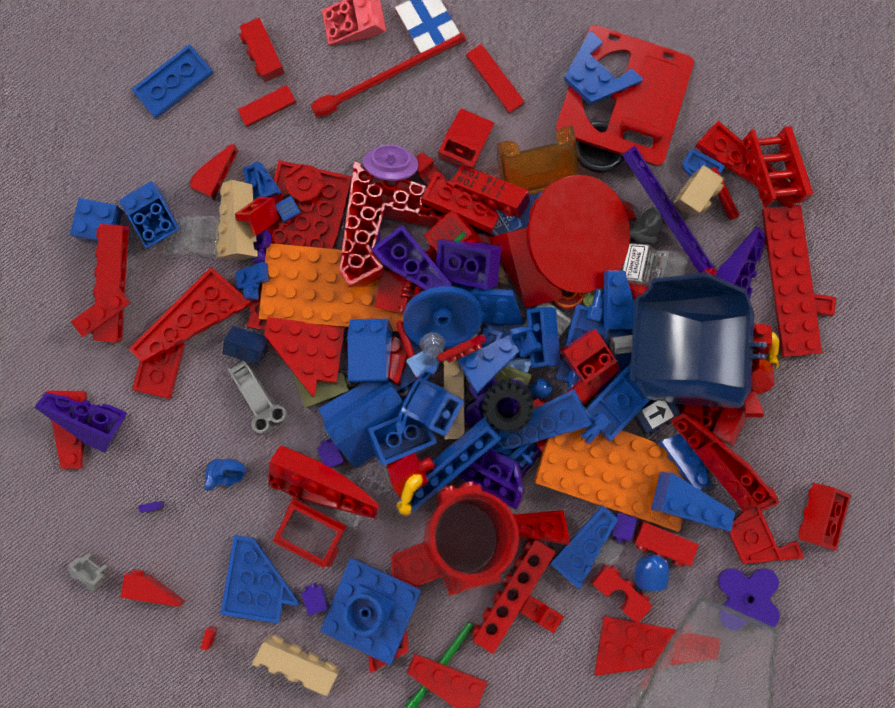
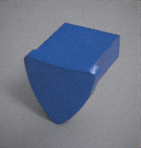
[510,327,540,358]

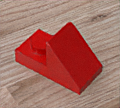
[415,152,447,187]

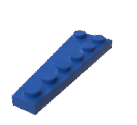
[491,389,593,452]

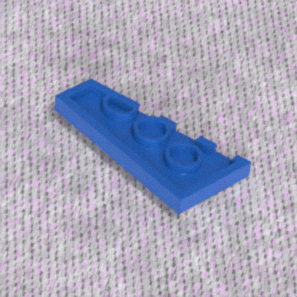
[550,504,618,590]

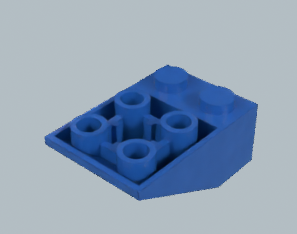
[119,181,180,249]

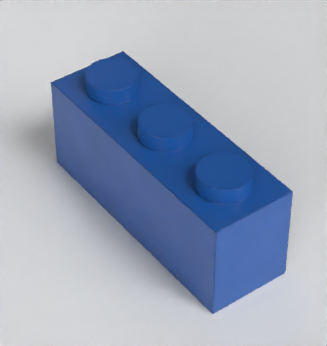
[527,307,561,368]

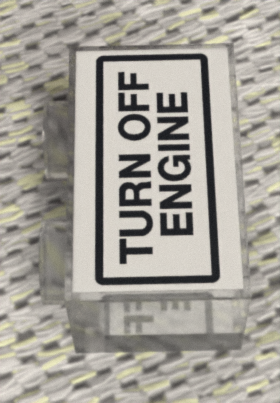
[621,243,656,287]

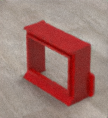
[272,497,348,568]

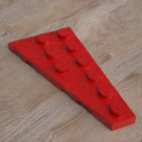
[129,267,252,363]
[594,615,721,676]

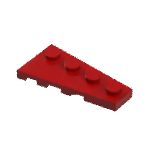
[421,171,499,233]
[46,391,87,469]

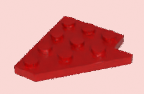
[265,317,345,397]

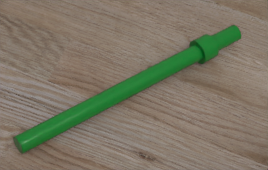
[406,621,474,708]

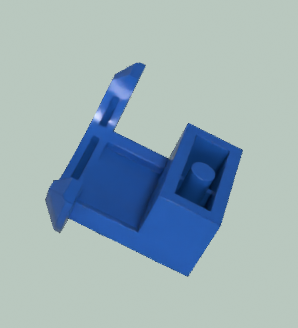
[396,364,464,437]

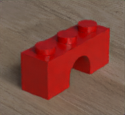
[590,564,653,624]

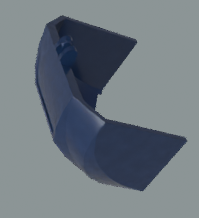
[630,272,767,408]

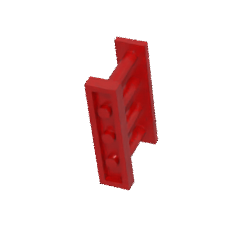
[743,126,813,207]

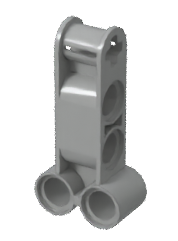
[228,361,289,434]

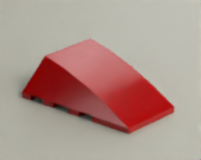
[489,228,563,308]

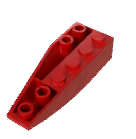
[670,412,775,512]
[268,445,379,519]

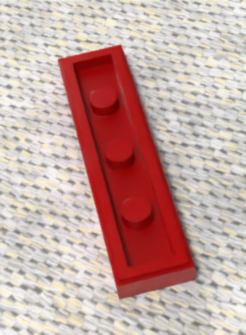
[466,44,525,114]

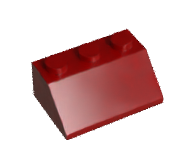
[798,483,851,551]

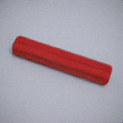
[710,167,740,220]

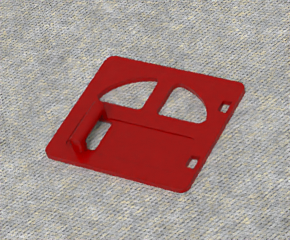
[556,25,694,167]

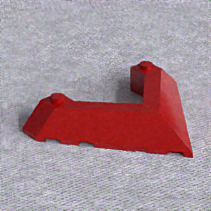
[339,162,471,287]

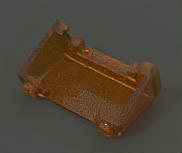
[497,126,578,195]

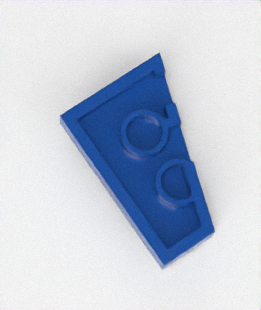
[604,271,635,329]
[458,335,519,395]
[658,434,711,490]

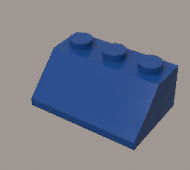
[368,415,437,466]

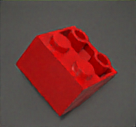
[559,329,617,384]

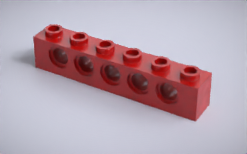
[471,539,556,654]

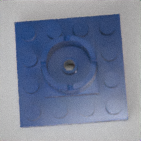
[320,557,423,665]

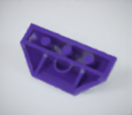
[457,448,524,510]

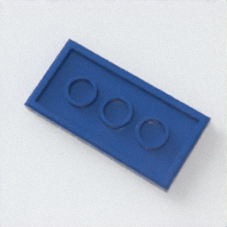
[131,44,214,119]

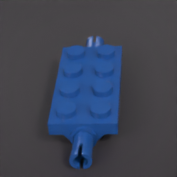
[555,289,610,392]
[580,363,650,445]

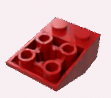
[438,108,495,169]
[679,404,747,447]

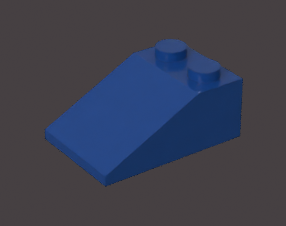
[348,318,393,382]

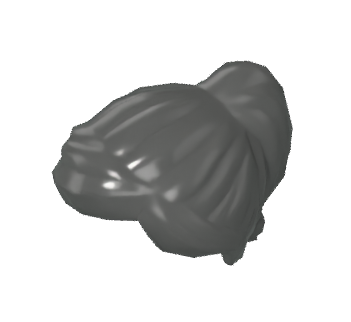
[630,207,664,246]

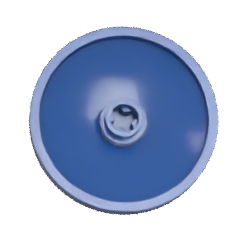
[403,286,482,349]

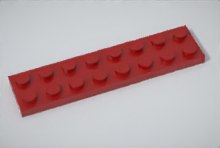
[761,205,822,357]

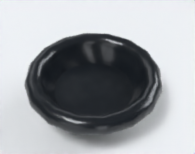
[572,121,626,173]

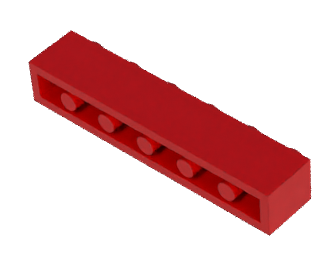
[91,224,129,343]

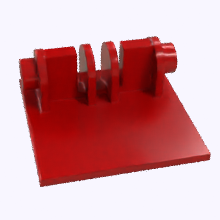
[374,270,417,314]

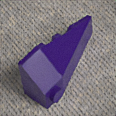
[371,225,452,290]
[715,226,766,299]
[35,393,127,453]

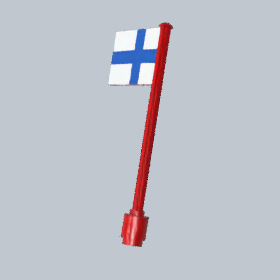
[310,0,466,118]

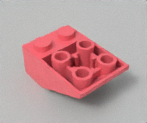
[322,0,386,45]

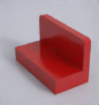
[235,197,279,235]

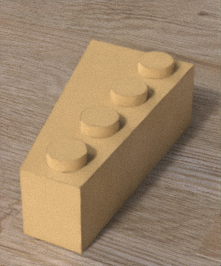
[217,180,258,261]
[252,634,339,696]

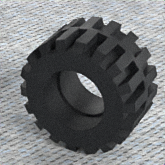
[483,379,534,433]

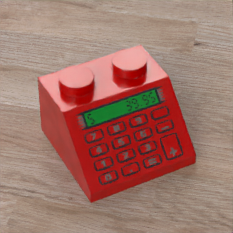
[424,210,483,251]

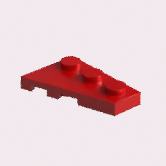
[513,510,570,545]

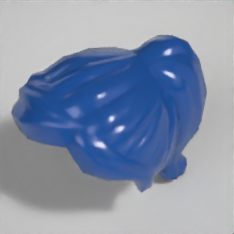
[204,458,247,491]

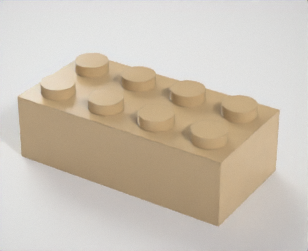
[673,165,724,217]

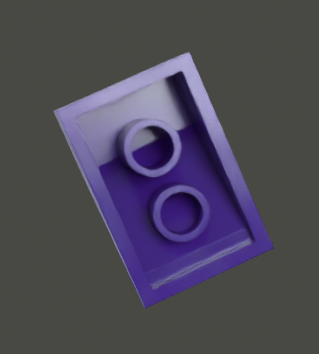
[436,240,501,290]

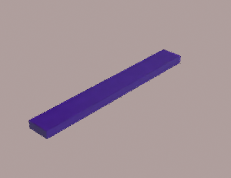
[622,146,717,273]

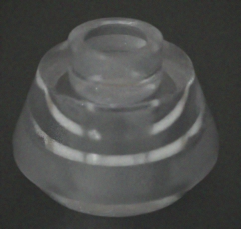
[419,333,446,358]

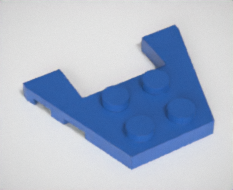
[564,31,643,105]

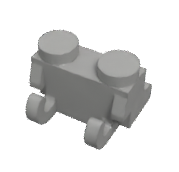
[68,553,108,591]

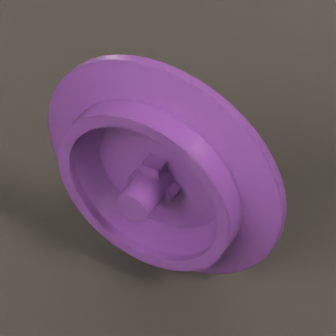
[363,145,418,181]

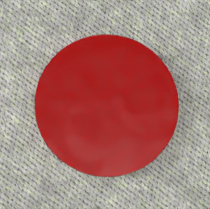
[526,175,630,293]

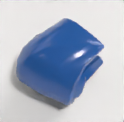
[634,555,670,591]

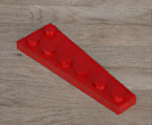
[695,121,796,208]

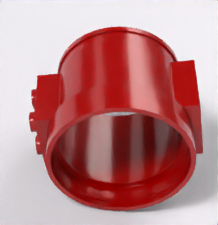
[424,481,518,590]

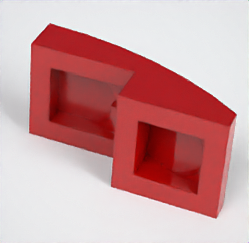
[519,595,564,633]

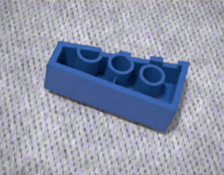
[651,471,735,532]

